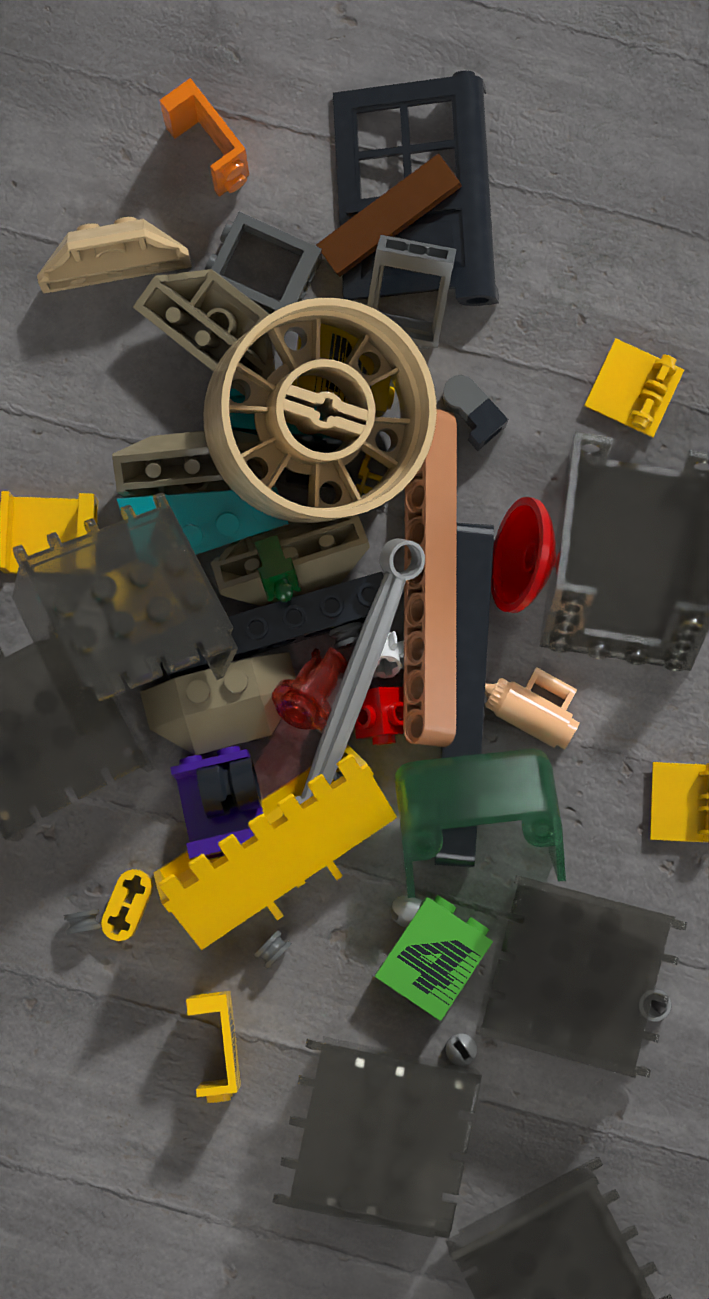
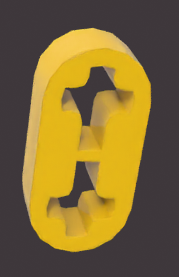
[101,869,153,941]

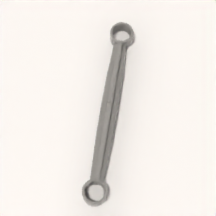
[283,538,425,816]

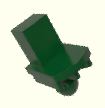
[255,535,301,602]

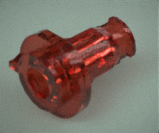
[272,647,348,732]

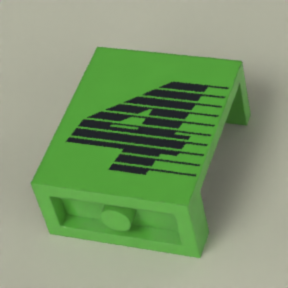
[374,895,493,1021]

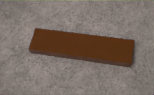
[316,153,462,278]

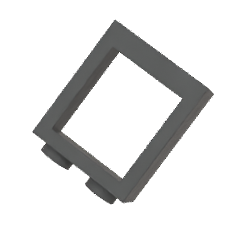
[205,212,322,314]
[367,235,456,349]

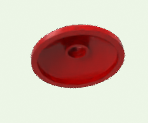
[491,497,556,613]

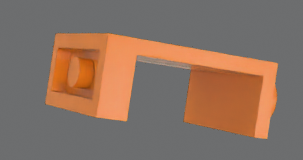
[160,78,249,197]

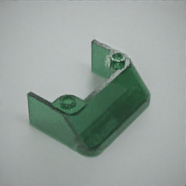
[394,749,566,898]

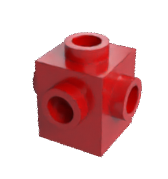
[355,687,404,745]

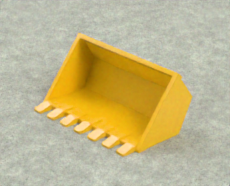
[153,744,397,950]

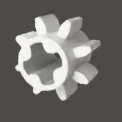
[373,631,404,678]

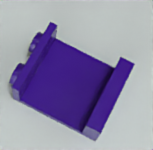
[170,746,264,861]

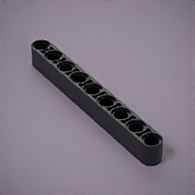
[435,523,494,867]

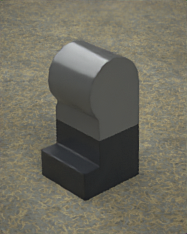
[442,375,509,451]

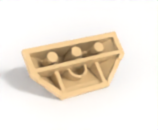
[37,217,192,294]

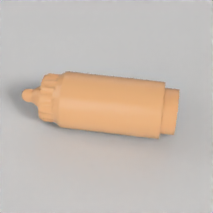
[485,667,580,750]

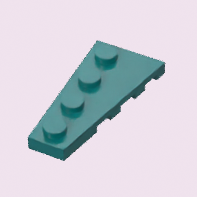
[117,486,289,572]

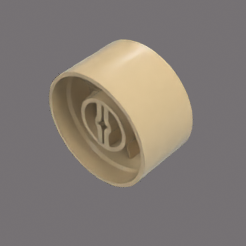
[203,298,437,523]

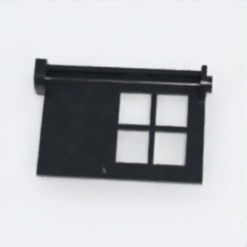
[333,70,499,306]

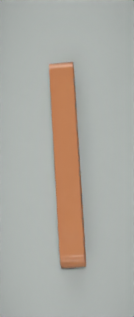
[403,409,457,747]

